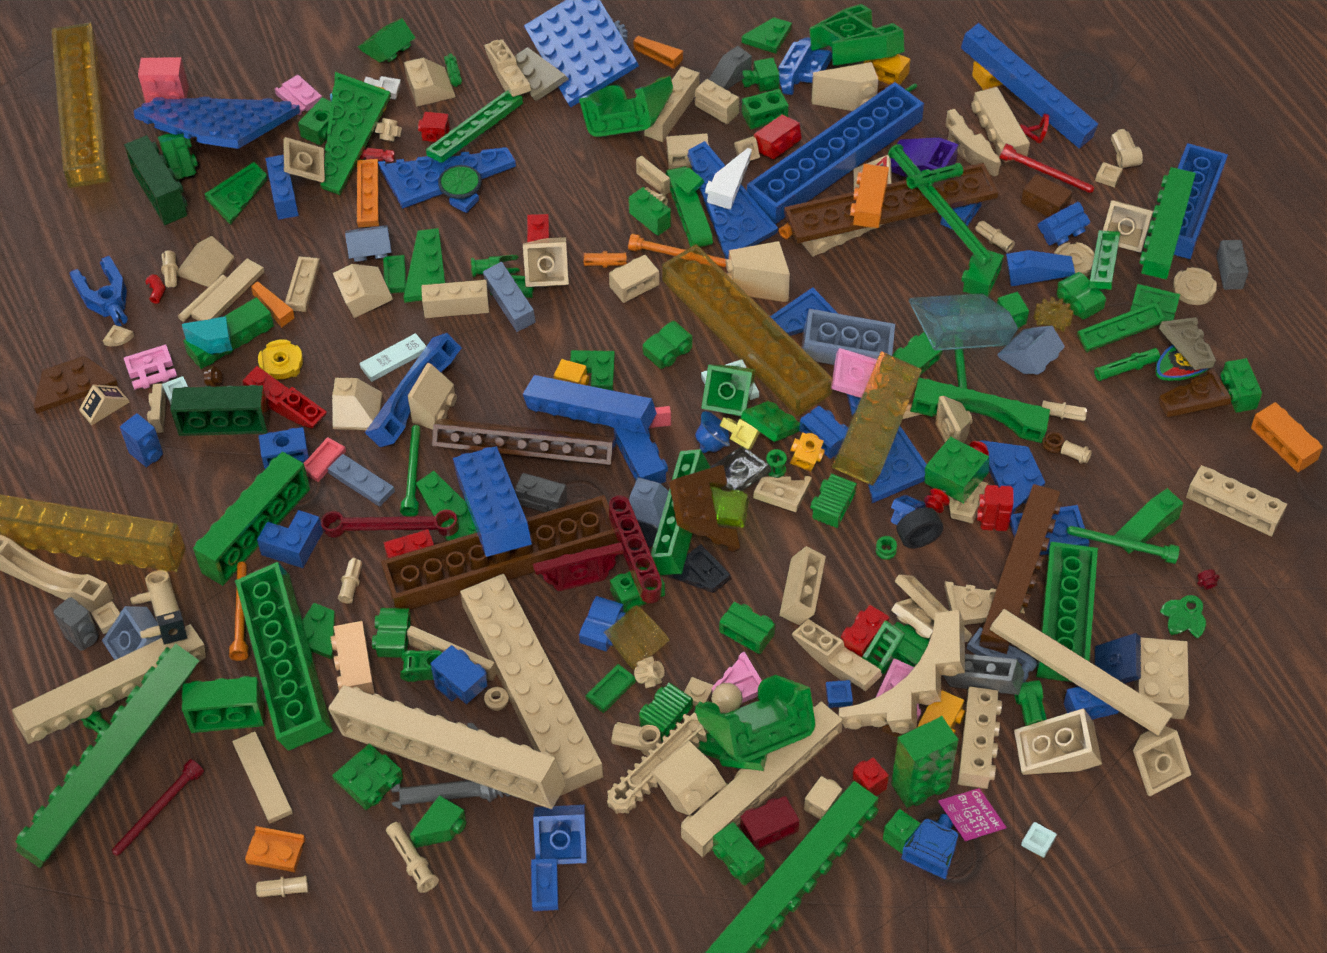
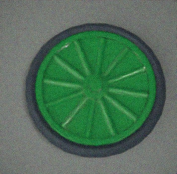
[438,165,482,199]

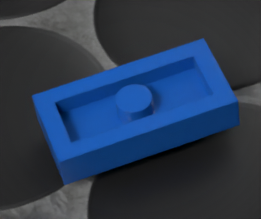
[531,858,558,911]

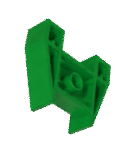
[810,4,904,65]

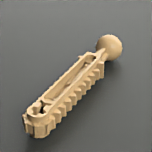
[607,683,743,814]

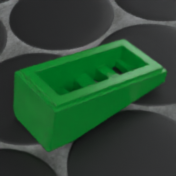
[862,620,905,674]

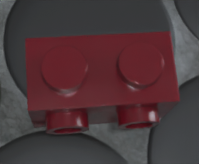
[740,796,800,850]

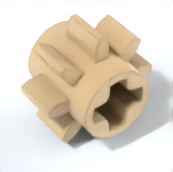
[375,118,402,141]
[634,657,664,688]

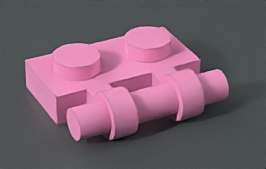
[124,344,177,390]

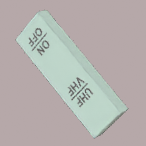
[360,333,426,382]

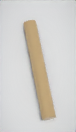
[178,275,227,322]

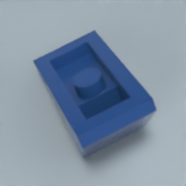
[891,495,926,525]

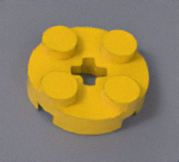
[258,340,303,379]

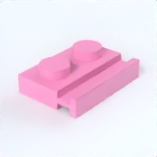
[275,75,322,116]

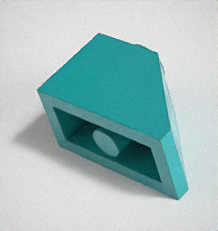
[182,316,232,354]

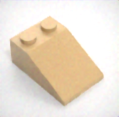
[811,62,878,111]
[1014,708,1102,775]

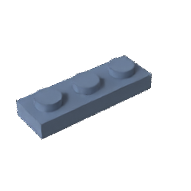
[328,454,395,507]

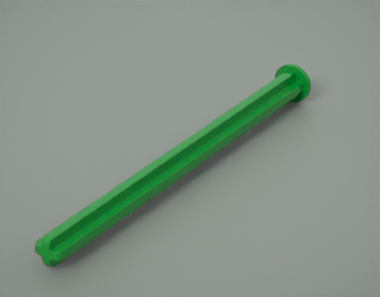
[888,144,992,265]

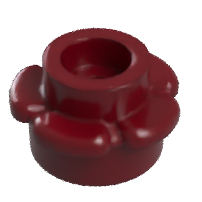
[1197,569,1220,590]

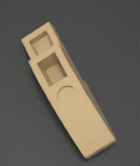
[484,39,531,97]
[946,109,1001,176]
[792,619,882,691]

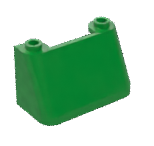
[579,76,673,137]
[695,675,815,763]

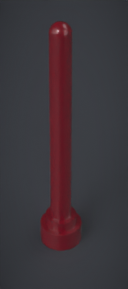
[112,759,204,856]

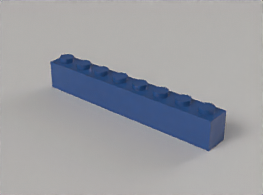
[961,23,1098,149]

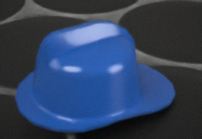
[695,411,730,453]

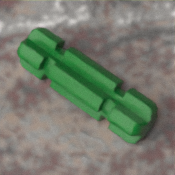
[444,53,462,87]

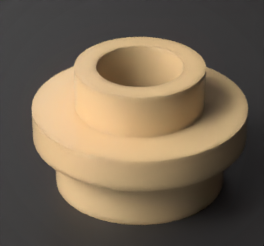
[484,687,509,711]

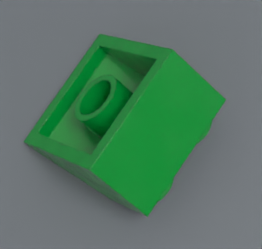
[358,18,416,63]

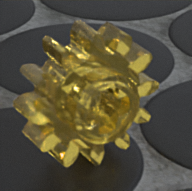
[1034,297,1073,331]

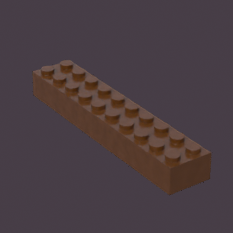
[381,495,618,609]

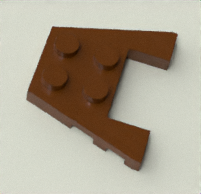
[669,465,740,552]

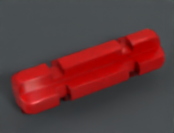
[359,148,395,162]

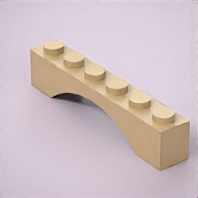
[0,535,113,612]

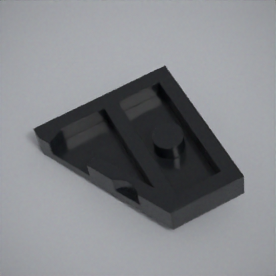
[668,544,732,593]

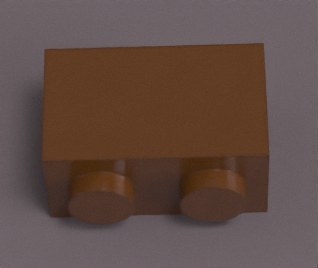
[1021,174,1072,217]

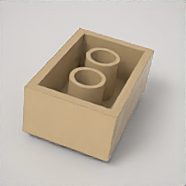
[1134,638,1189,719]

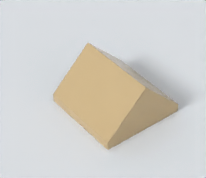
[176,236,234,287]

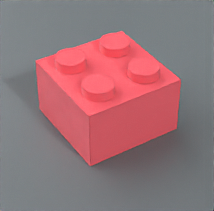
[138,57,189,103]

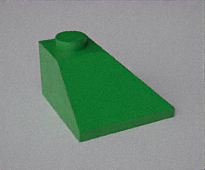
[701,364,756,416]

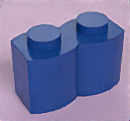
[579,596,626,652]

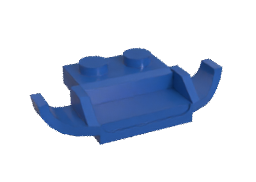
[778,38,832,95]

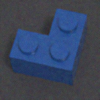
[257,510,323,568]
[430,645,487,704]

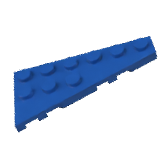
[687,141,778,259]
[378,147,516,209]
[847,393,927,503]

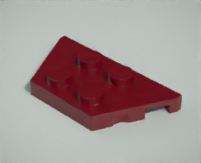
[533,542,624,591]

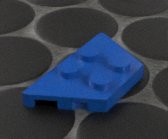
[980,440,1045,514]

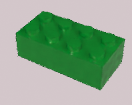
[891,716,958,808]

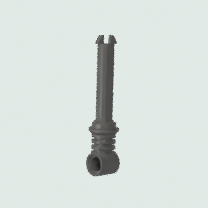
[391,780,518,809]

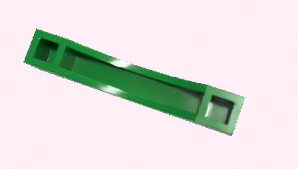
[910,378,1050,443]

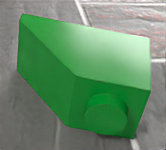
[410,796,466,848]

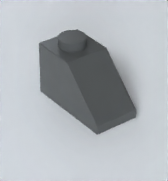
[709,46,752,90]

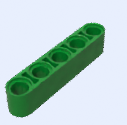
[665,166,713,249]

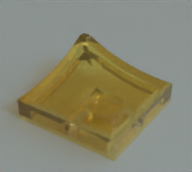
[604,605,670,670]

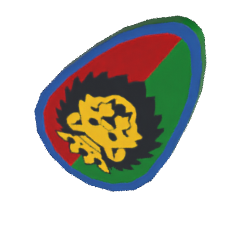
[1155,345,1209,381]

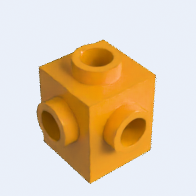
[790,433,825,472]

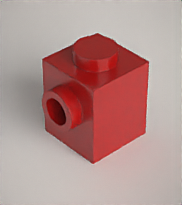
[418,112,450,142]
[852,757,889,796]

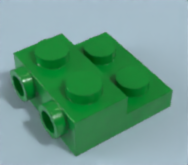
[332,743,403,810]

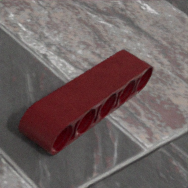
[609,495,662,603]

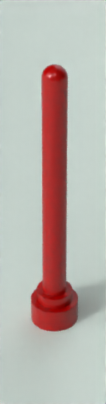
[999,143,1094,193]

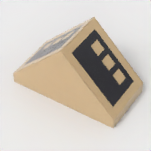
[79,385,129,425]

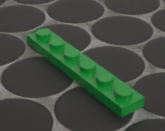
[426,90,523,163]

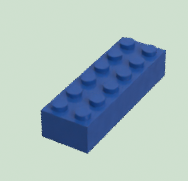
[1174,143,1228,259]
[453,446,532,557]

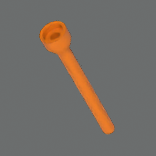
[628,234,727,267]
[229,562,249,661]

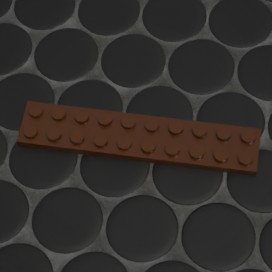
[784,163,998,244]

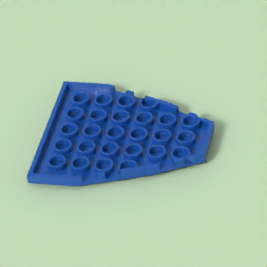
[134,97,300,149]

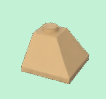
[284,137,325,182]
[332,378,383,430]
[935,396,972,443]
[1133,726,1191,796]

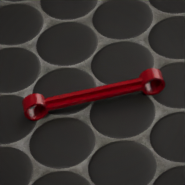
[321,509,459,538]

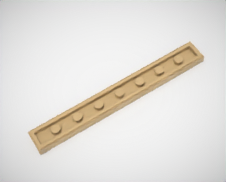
[990,609,1173,736]

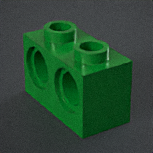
[742,89,788,130]

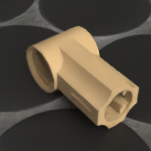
[1111,129,1143,168]
[611,722,662,756]

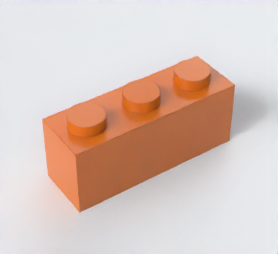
[850,164,889,228]
[1251,402,1323,472]

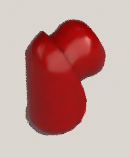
[145,274,165,304]

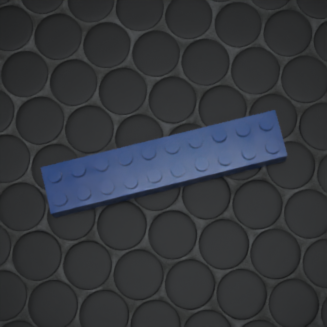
[747,82,924,224]

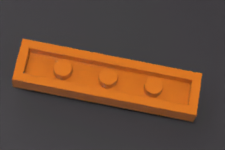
[357,159,379,228]

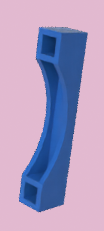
[365,333,462,447]

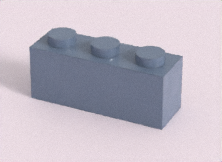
[483,262,535,332]

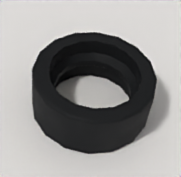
[896,507,944,549]

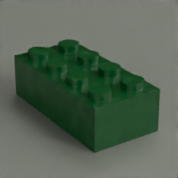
[124,135,188,226]
[170,385,270,436]

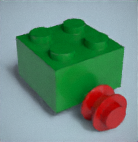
[924,436,989,513]

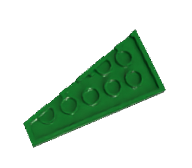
[320,72,391,195]

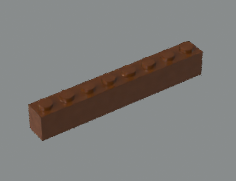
[432,419,616,465]
[979,484,1062,654]

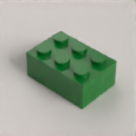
[182,676,264,733]

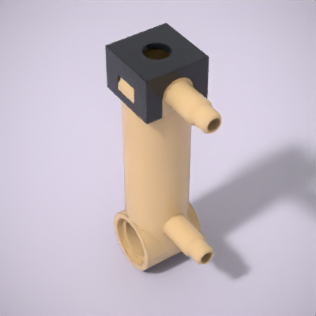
[130,570,187,645]

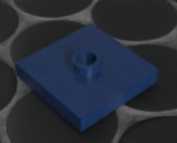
[1095,633,1141,684]

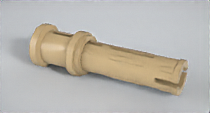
[386,822,439,893]

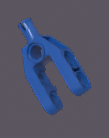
[69,256,128,326]

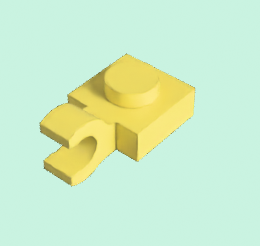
[720,417,760,450]

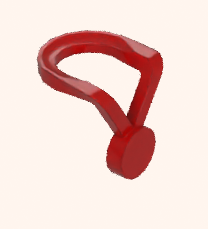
[1019,114,1049,143]

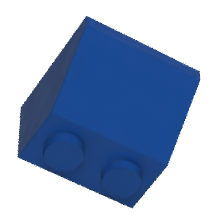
[533,805,587,864]

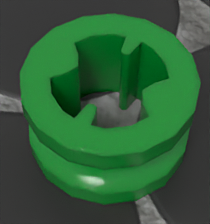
[876,536,897,560]

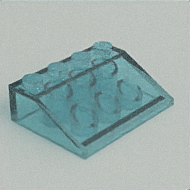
[909,294,1018,351]

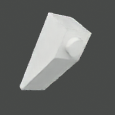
[705,148,752,210]

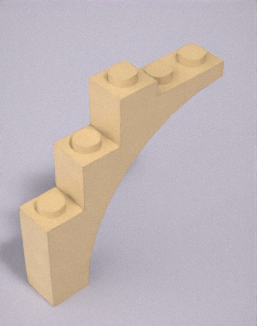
[839,610,965,734]

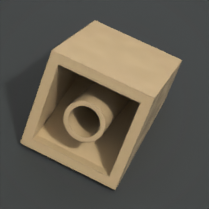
[725,241,790,302]

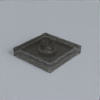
[710,446,771,495]

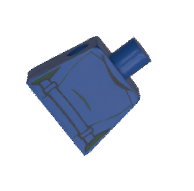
[901,814,958,880]

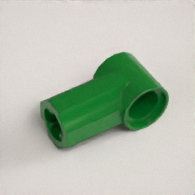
[1014,680,1047,726]

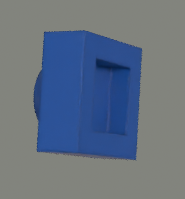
[449,193,479,213]
[825,680,853,708]

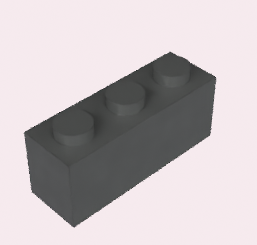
[943,654,1025,695]

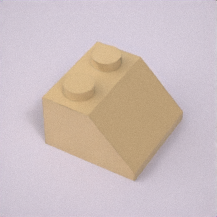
[404,58,455,106]
[1103,200,1154,252]
[523,237,569,287]
[333,264,393,318]
[408,363,457,429]
[650,740,726,815]

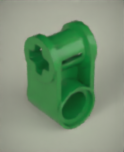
[400,650,442,682]

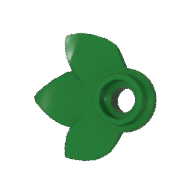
[1160,595,1206,638]

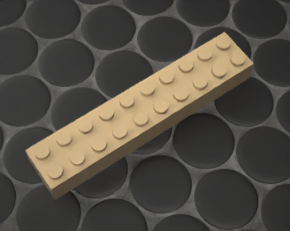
[460,574,603,796]
[328,685,566,809]

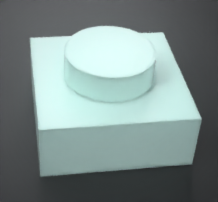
[162,376,188,404]
[1021,822,1057,858]

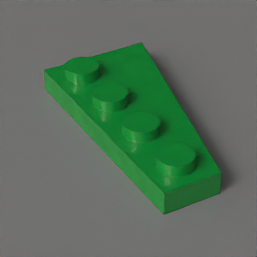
[404,228,445,303]
[416,471,477,541]

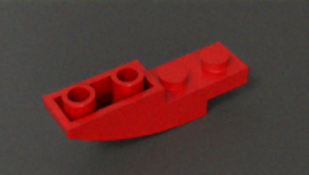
[243,366,327,429]

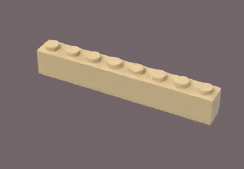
[12,624,206,744]
[681,701,843,857]

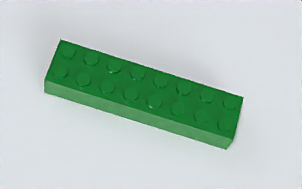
[235,562,333,751]

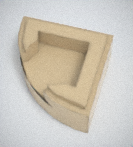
[103,325,134,346]

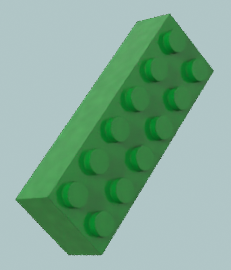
[193,451,310,586]
[1036,542,1098,682]

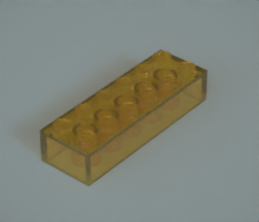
[831,351,922,486]

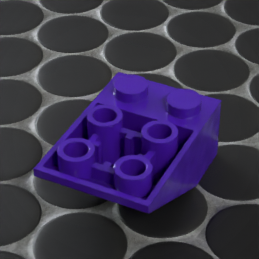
[891,138,958,177]

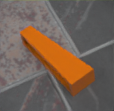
[634,36,683,69]
[251,281,295,328]

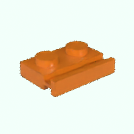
[245,826,306,872]

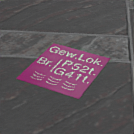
[938,788,1007,841]

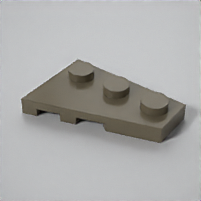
[515,47,569,101]
[1159,317,1216,370]

